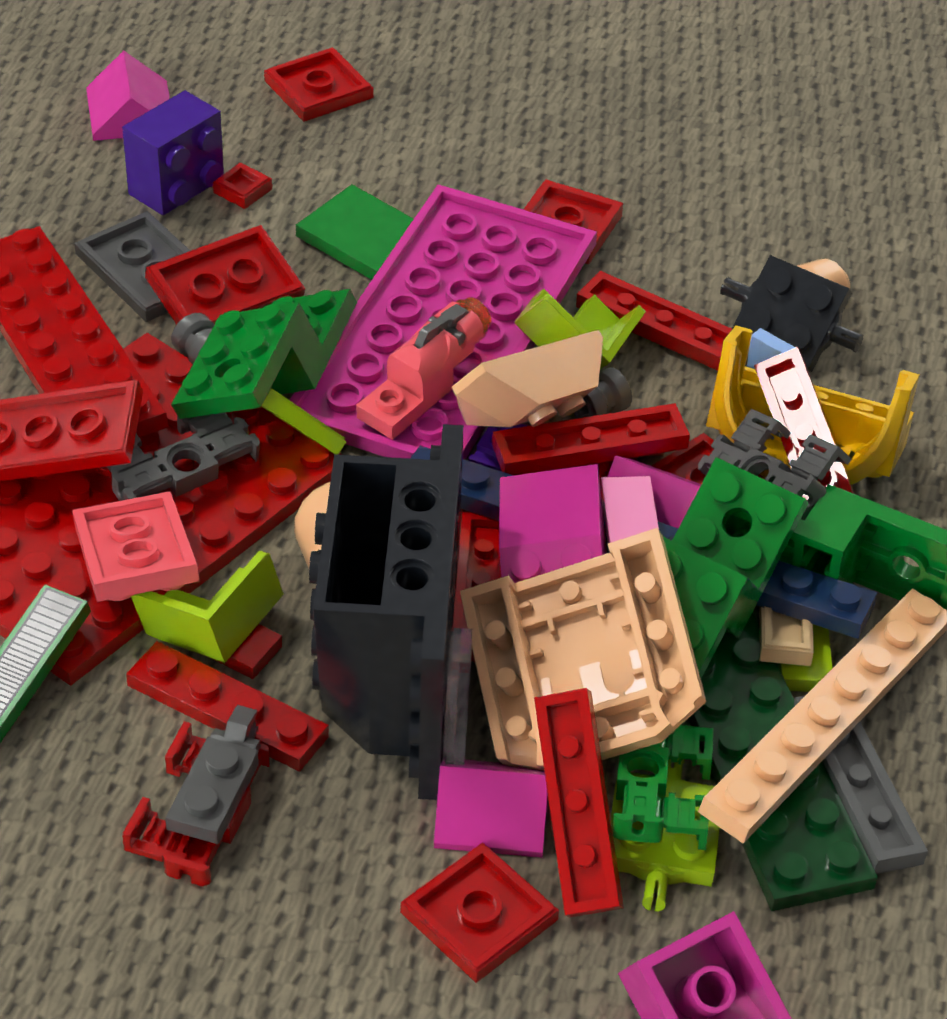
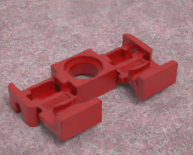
[122,721,270,886]

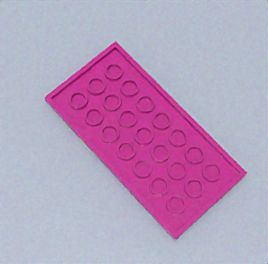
[290,184,597,460]

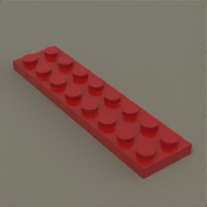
[0,226,169,438]

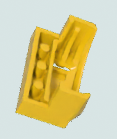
[706,326,920,485]

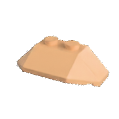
[452,330,603,427]

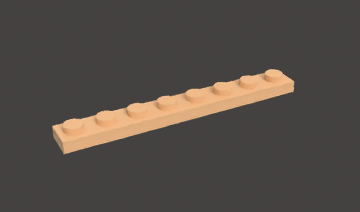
[698,588,947,843]

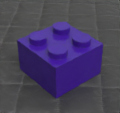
[122,90,224,216]

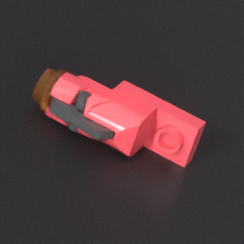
[356,297,492,440]

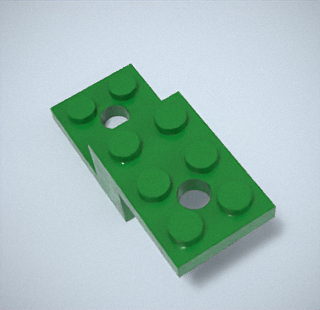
[171,289,357,419]
[663,457,809,679]
[726,484,947,610]

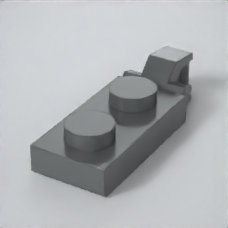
[165,705,261,844]

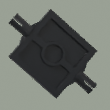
[720,255,864,372]

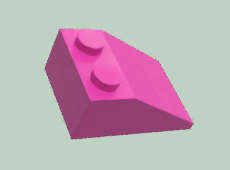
[499,464,607,583]
[618,911,791,1019]

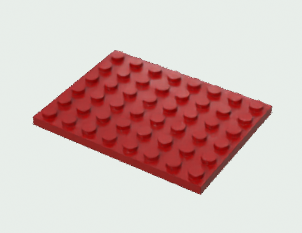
[0,333,343,686]

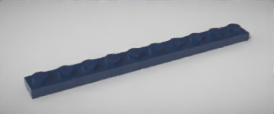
[410,445,877,639]

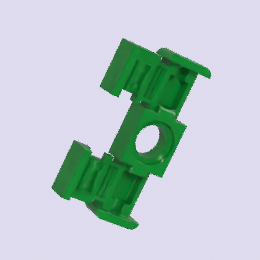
[612,725,714,850]

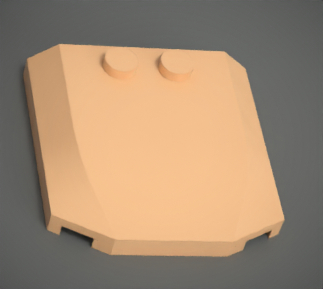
[460,528,706,771]

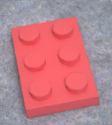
[72,491,200,602]

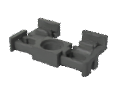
[698,409,852,521]
[100,413,260,501]

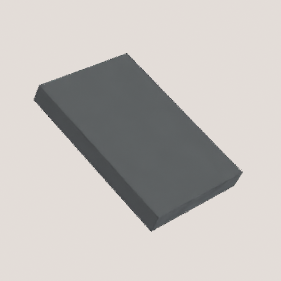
[74,211,190,322]

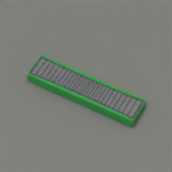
[0,585,91,743]

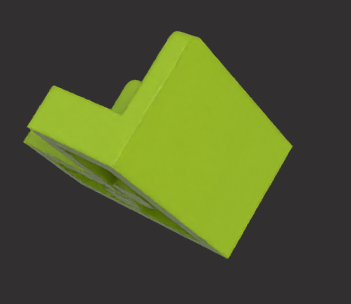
[514,289,646,370]
[131,551,284,663]

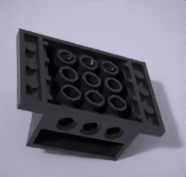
[309,424,464,800]

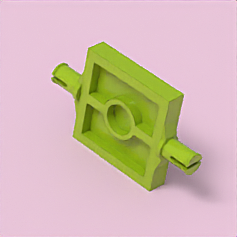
[610,759,720,912]

